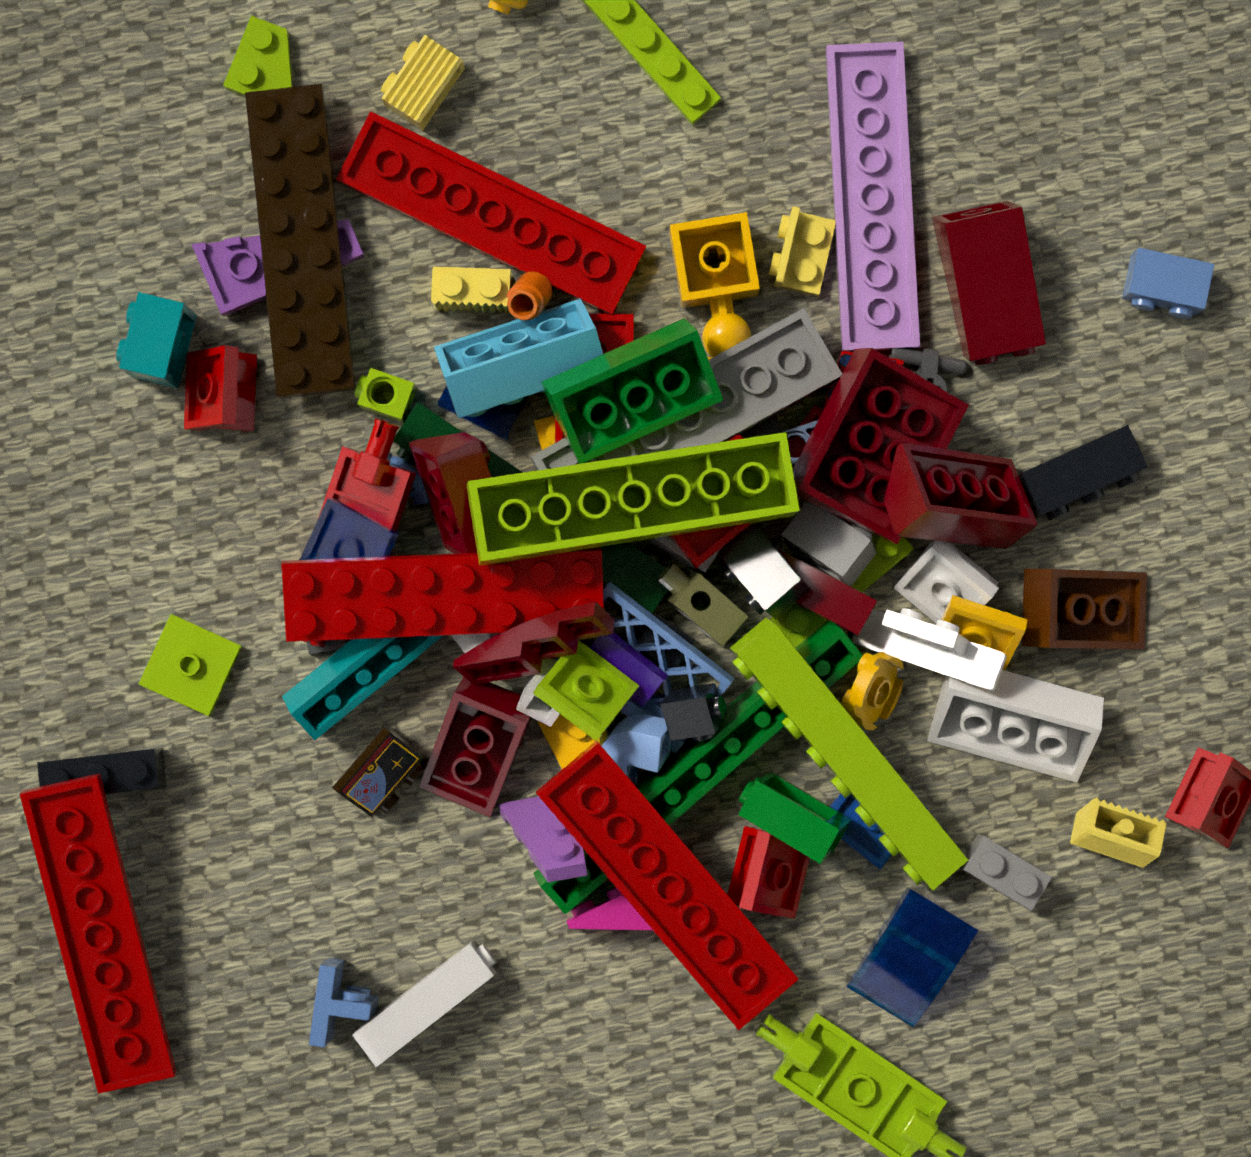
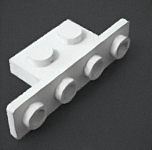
[852,608,1006,691]

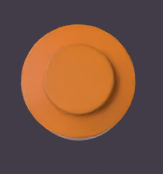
[506,272,553,320]

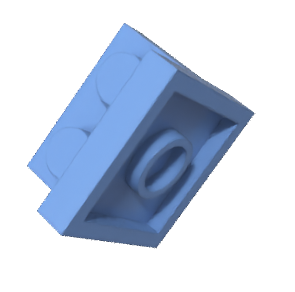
[309,958,379,1047]

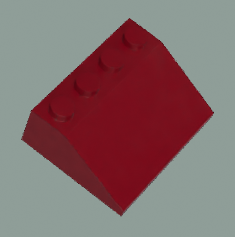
[793,348,969,545]

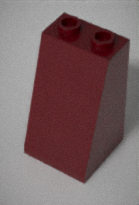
[932,201,1046,365]

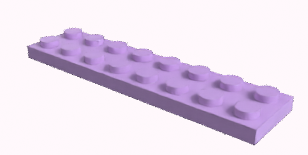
[826,42,920,352]

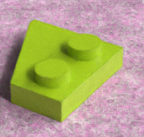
[223,15,292,96]

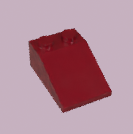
[419,677,532,817]

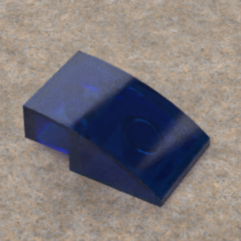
[846,887,978,1027]

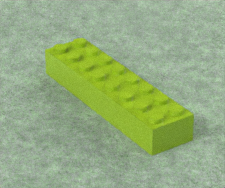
[467,432,800,566]

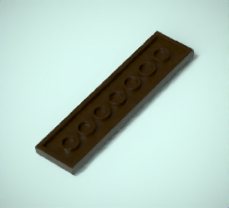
[245,84,356,399]

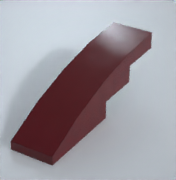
[721,531,877,636]
[453,601,615,685]

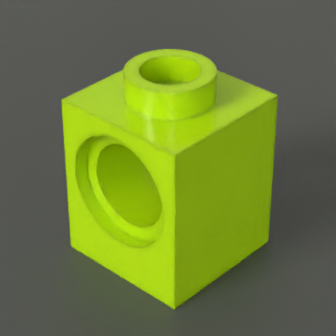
[354,368,417,424]

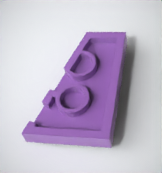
[498,796,588,882]

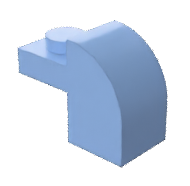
[602,714,671,785]

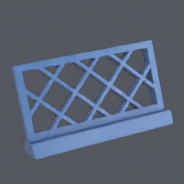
[553,582,735,754]

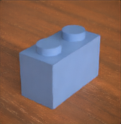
[1122,247,1214,319]

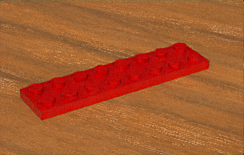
[336,111,646,315]
[281,548,604,642]
[536,741,799,1030]
[19,773,177,1094]

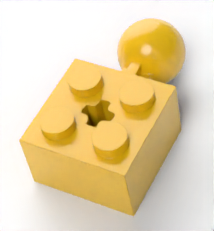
[669,212,760,358]

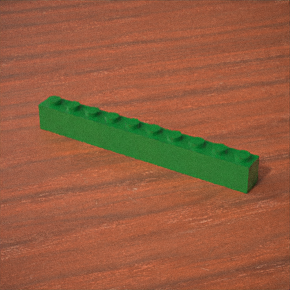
[533,620,863,915]

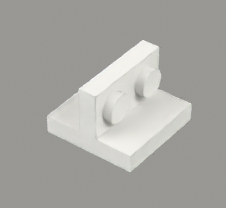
[894,540,999,623]

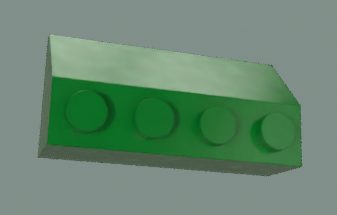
[541,318,723,464]

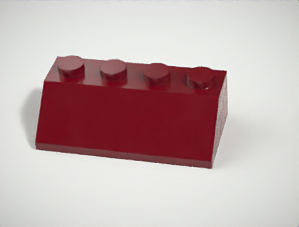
[884,442,1038,549]

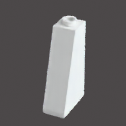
[352,941,497,1067]

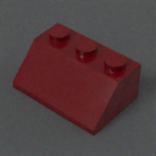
[409,432,494,554]

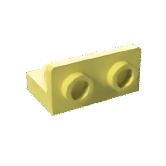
[769,206,835,297]

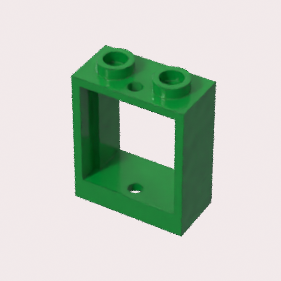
[738,772,852,864]

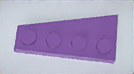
[192,219,365,317]

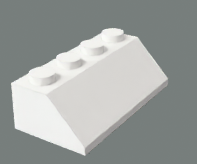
[927,670,1104,783]

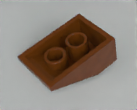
[1022,568,1147,650]

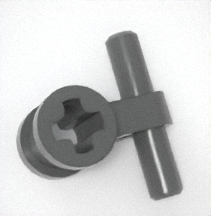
[889,348,967,392]

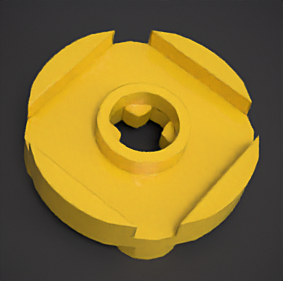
[841,652,904,731]

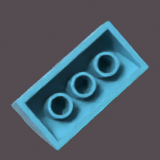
[434,299,603,419]

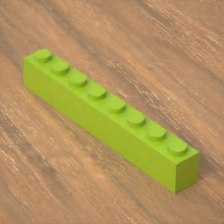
[730,618,968,891]

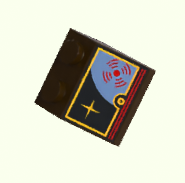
[332,727,426,817]

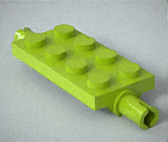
[755,1011,966,1157]

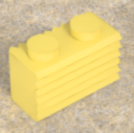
[381,35,465,131]
[431,267,513,314]
[1070,797,1166,868]

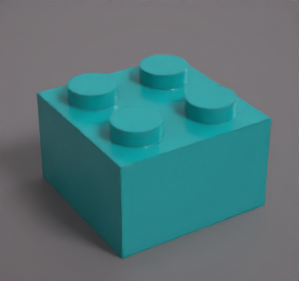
[116,292,197,389]

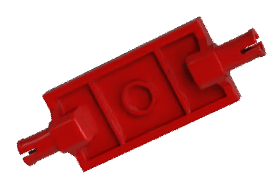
[303,418,416,648]

